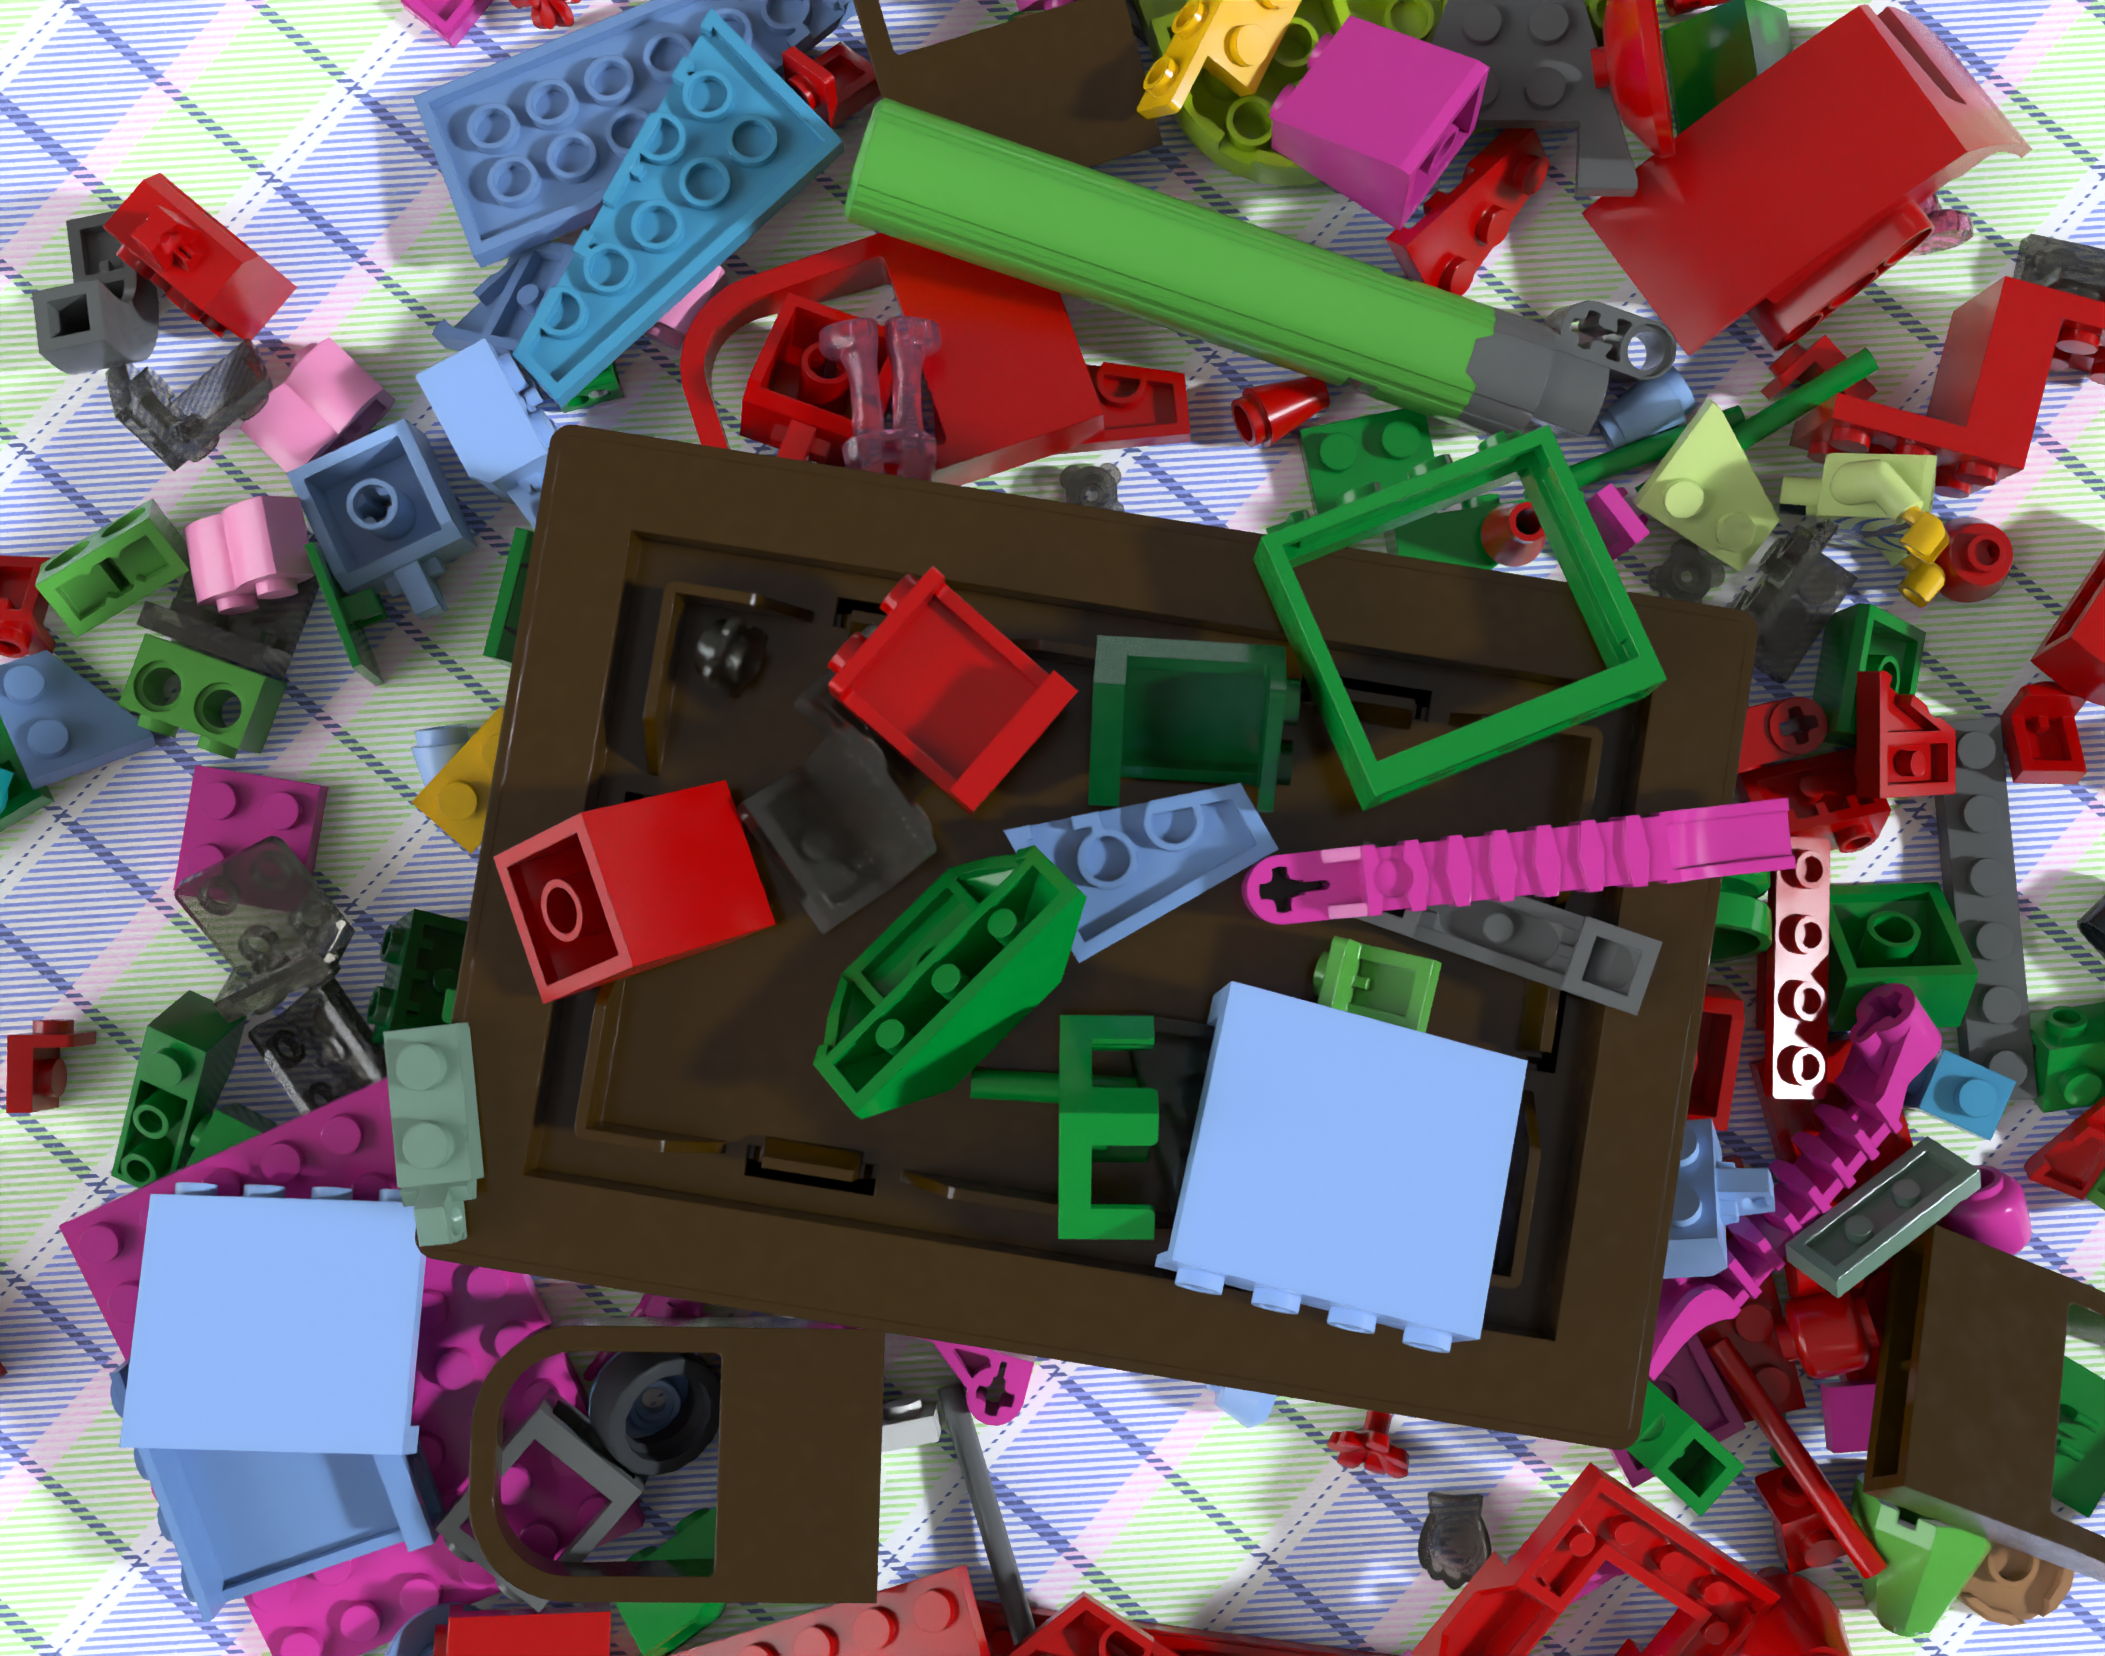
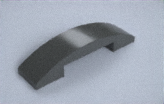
[1353,840,1663,1016]

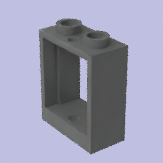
[435,1388,649,1612]

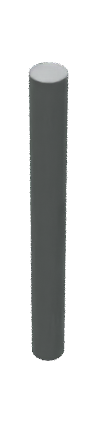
[937,1382,1036,1645]

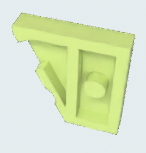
[1633,398,1780,572]

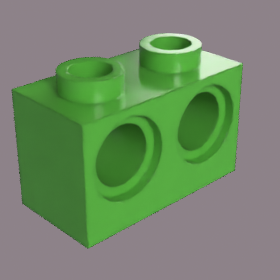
[35,498,190,638]
[118,633,288,759]

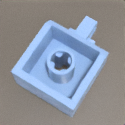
[415,338,559,529]
[286,418,478,620]
[1663,1118,1775,1279]

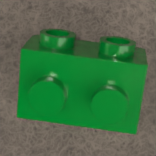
[2029,1001,2105,1113]

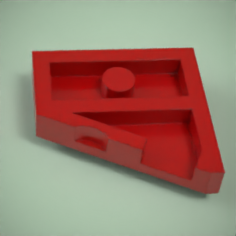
[1853,671,1956,798]

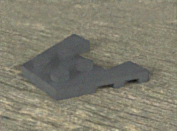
[1427,0,1638,197]

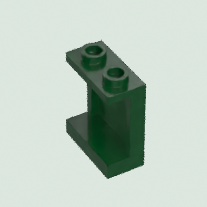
[1088,635,1301,813]

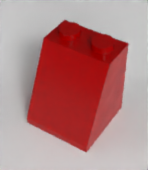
[493,780,776,1004]

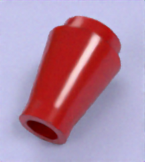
[1231,376,1330,447]
[1481,502,1546,567]

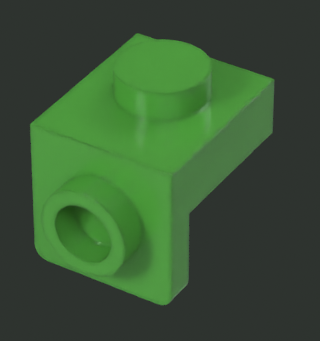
[1313,936,1442,1033]

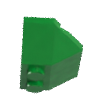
[813,845,1087,1119]

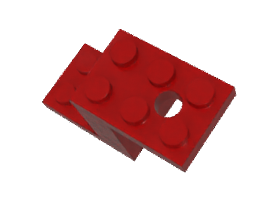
[1789,276,2105,499]

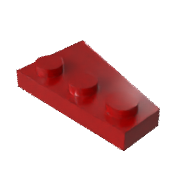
[1385,128,1551,296]

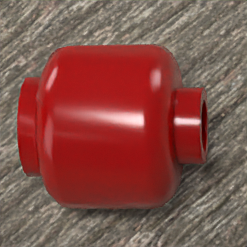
[1774,1290,1881,1379]

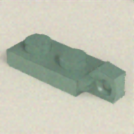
[383,1023,484,1247]

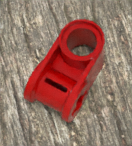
[1738,697,1828,773]

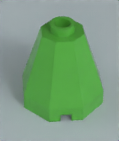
[1851,1472,1996,1637]

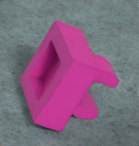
[1585,483,1650,561]

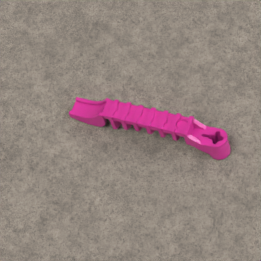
[1241,798,1796,925]
[1649,983,1942,1381]

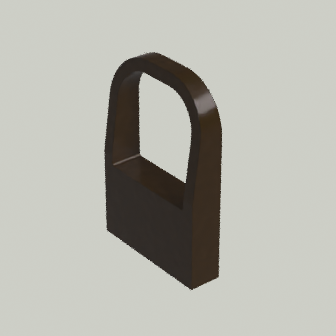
[853,0,1163,167]
[1862,1225,2105,1583]
[468,1317,885,1603]

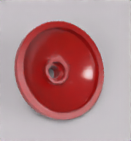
[1591,0,1675,158]

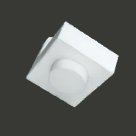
[880,1397,942,1493]

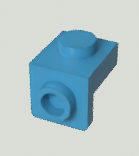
[1903,1049,2017,1141]

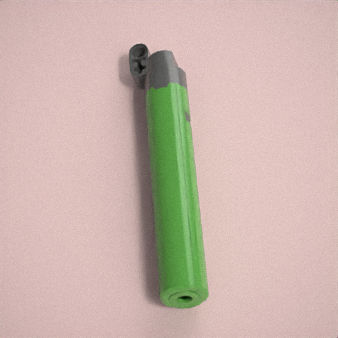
[844,98,1677,439]

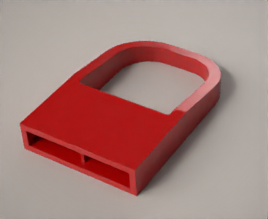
[680,233,1105,486]

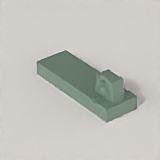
[1785,1136,1981,1298]

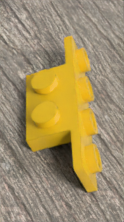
[1137,0,1301,119]

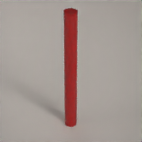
[1705,1335,1887,1579]

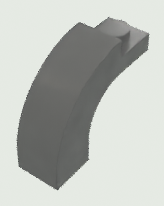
[32,210,159,375]

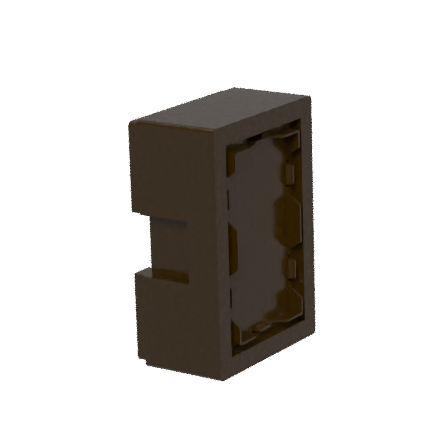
[415,425,1758,1450]

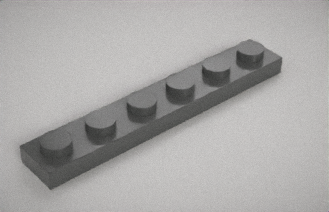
[1934,717,2038,1100]

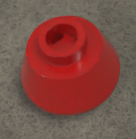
[1934,517,2013,603]

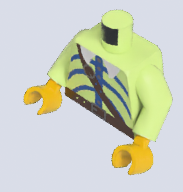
[1779,453,1949,608]

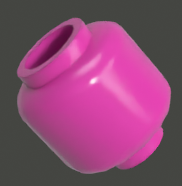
[1939,1165,2032,1255]

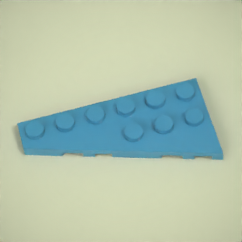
[512,7,845,408]

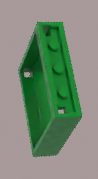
[1253,425,1667,811]

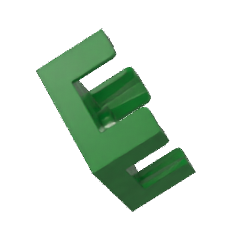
[1058,1015,1159,1240]

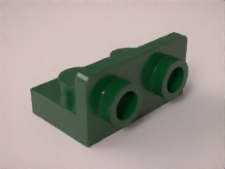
[367,908,468,1045]

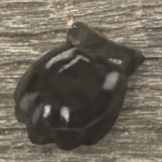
[1417,1491,1492,1590]

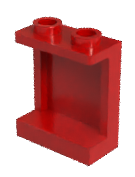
[827,566,1078,816]
[433,1602,611,1656]

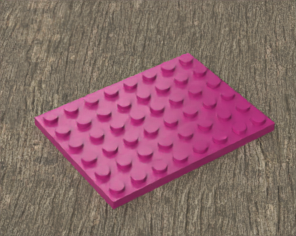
[59,1076,646,1656]

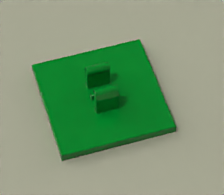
[304,542,388,686]
[2052,1355,2105,1518]

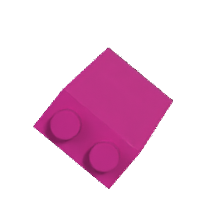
[1269,15,1490,231]

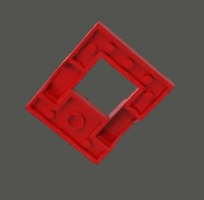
[1411,1462,1781,1656]

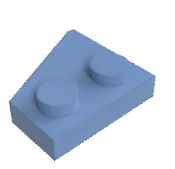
[432,241,574,355]
[0,650,156,790]

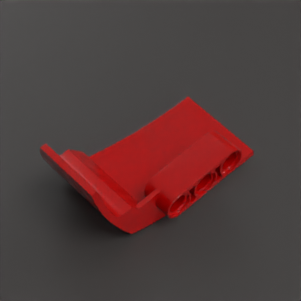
[1581,4,2033,356]

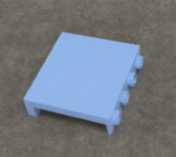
[1155,981,1528,1353]
[119,1182,426,1455]

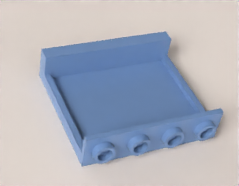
[109,1357,446,1623]

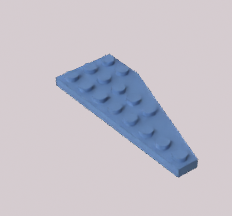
[413,0,857,268]

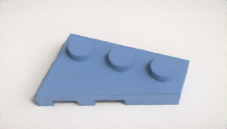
[1003,783,1278,963]

